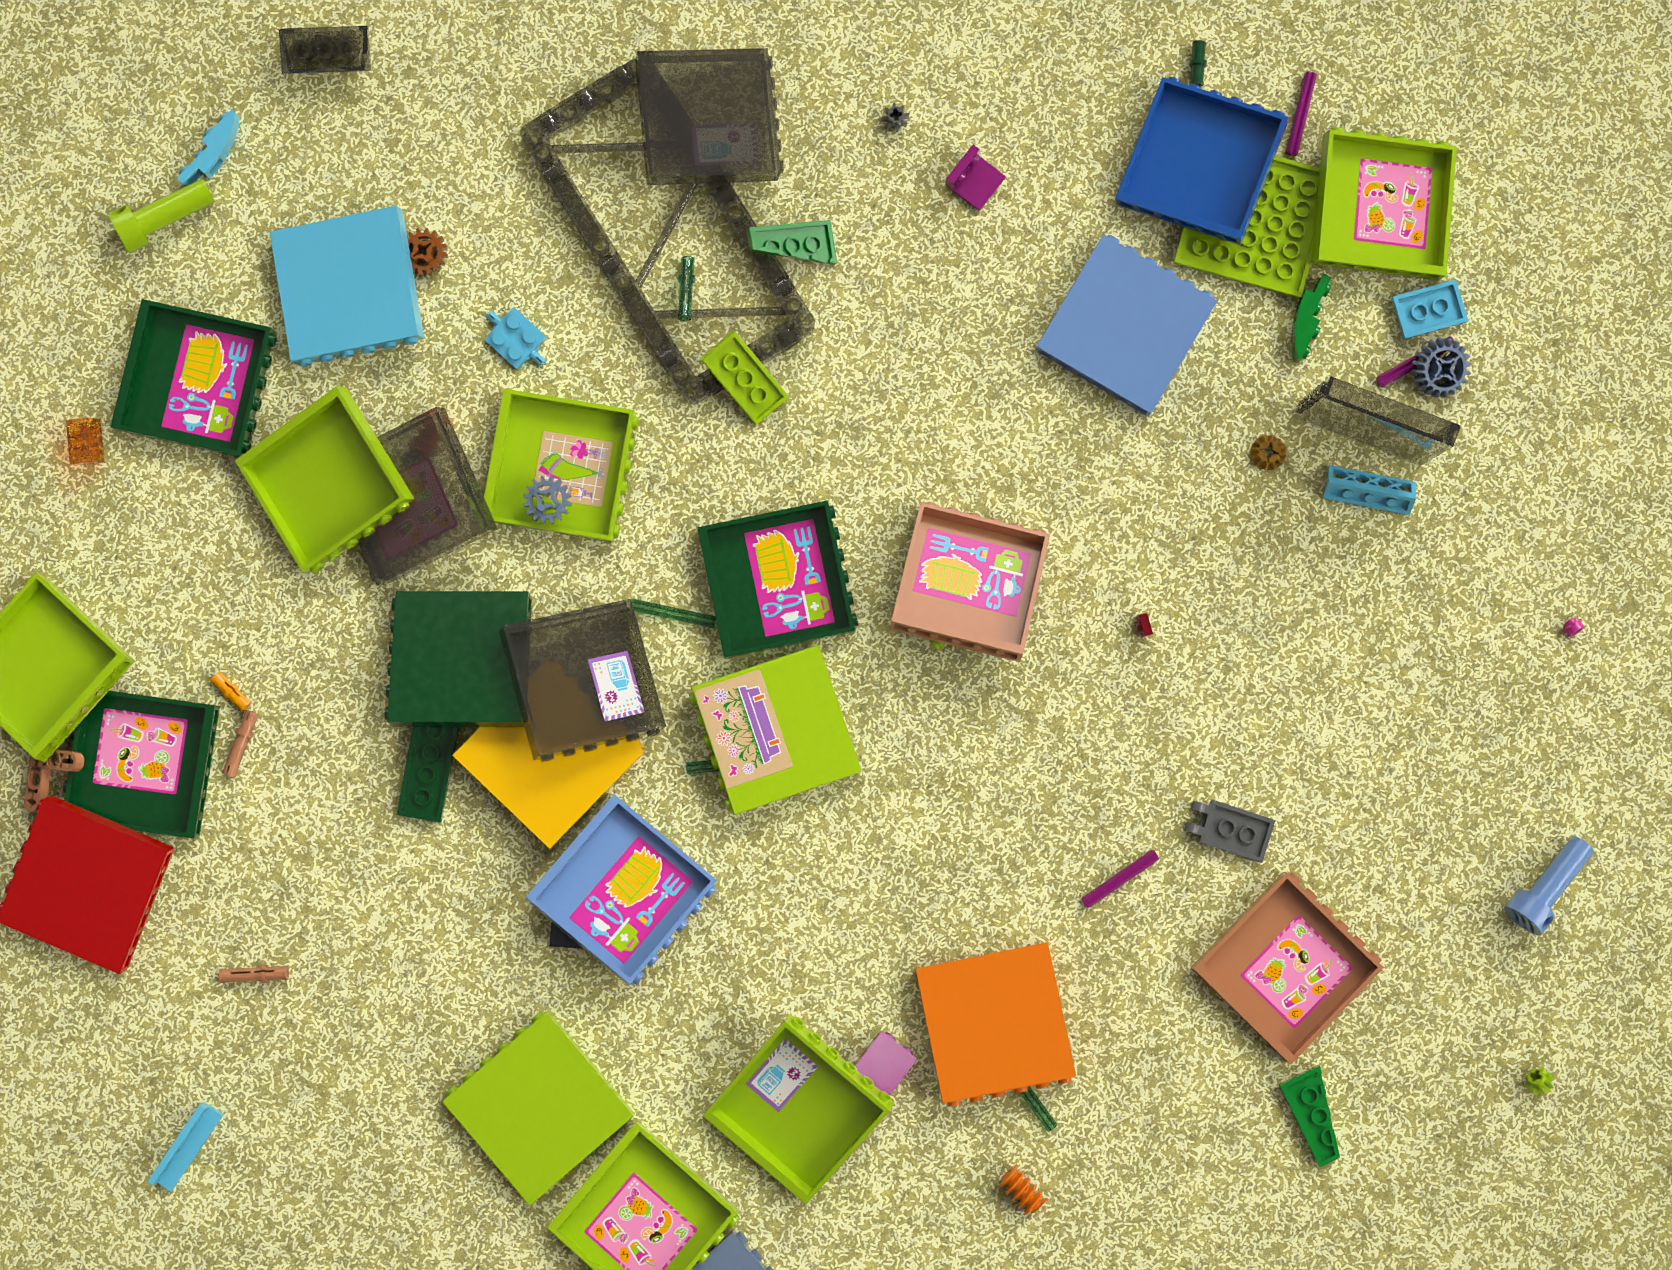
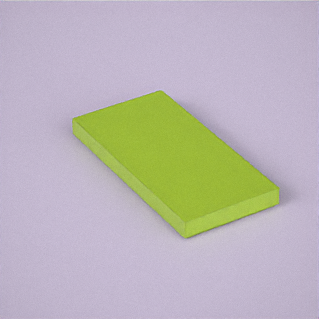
[700,330,789,425]

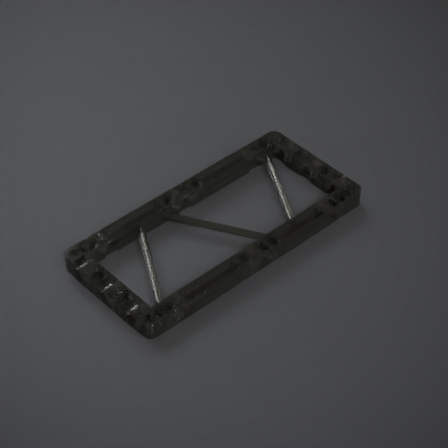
[520,55,815,405]

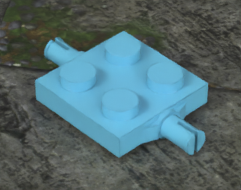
[484,307,547,370]

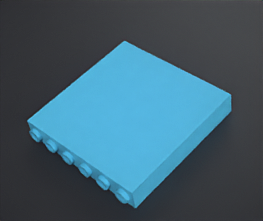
[270,205,424,367]

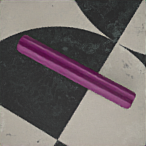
[1286,71,1317,157]
[1376,336,1454,387]
[1082,850,1159,908]

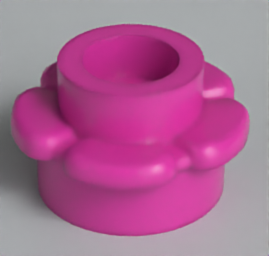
[1563,617,1585,637]

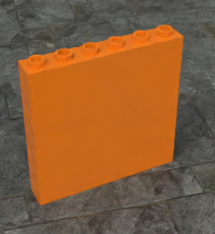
[915,942,1076,1107]

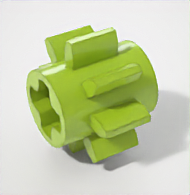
[1524,1067,1554,1096]

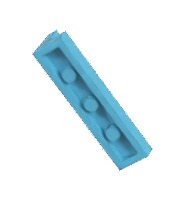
[1323,465,1416,515]
[147,1102,224,1191]

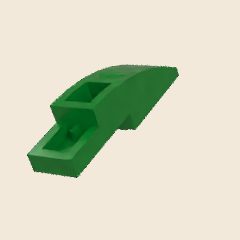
[1291,274,1332,363]

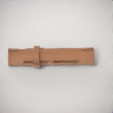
[222,710,259,777]
[219,965,289,983]

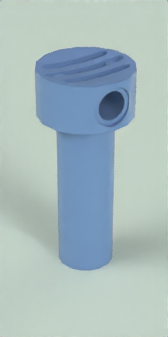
[1504,836,1595,936]

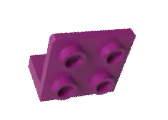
[945,144,1006,211]

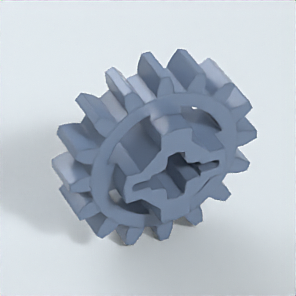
[523,476,572,525]

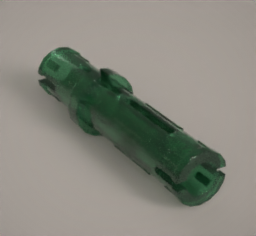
[677,256,696,322]

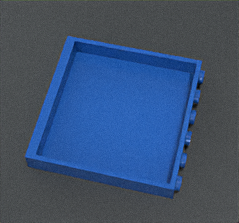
[1115,77,1288,246]

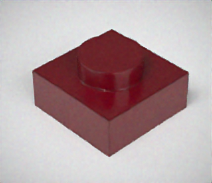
[1134,613,1153,638]

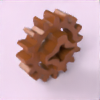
[408,228,448,277]

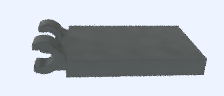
[1184,799,1276,863]

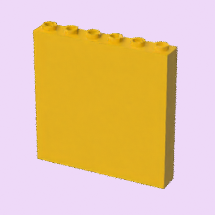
[452,659,644,850]

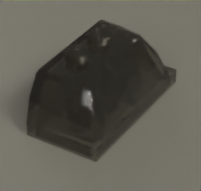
[278,26,371,74]

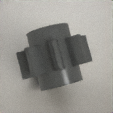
[882,103,909,132]

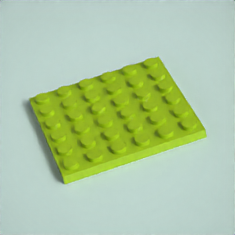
[1173,156,1320,299]

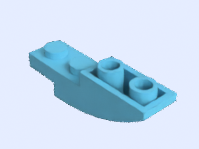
[177,109,240,186]

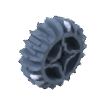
[1411,338,1472,398]

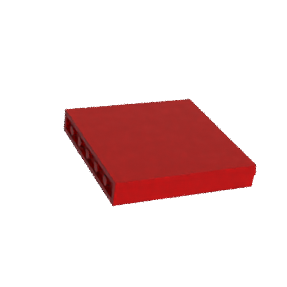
[0,795,175,974]

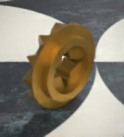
[1251,435,1286,470]

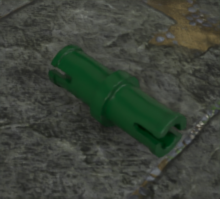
[1189,40,1207,87]

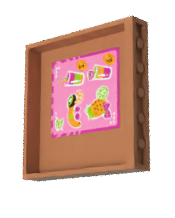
[1190,872,1384,1064]

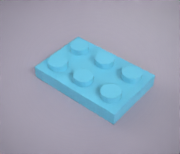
[1391,279,1469,340]

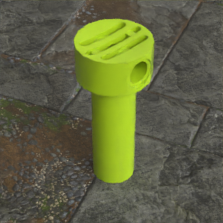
[108,178,215,254]

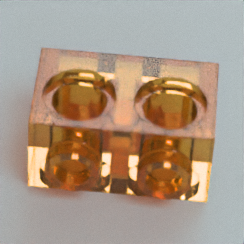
[66,418,105,465]

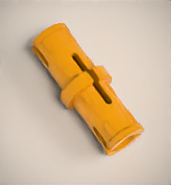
[210,671,252,712]

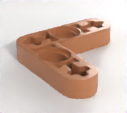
[24,750,84,813]

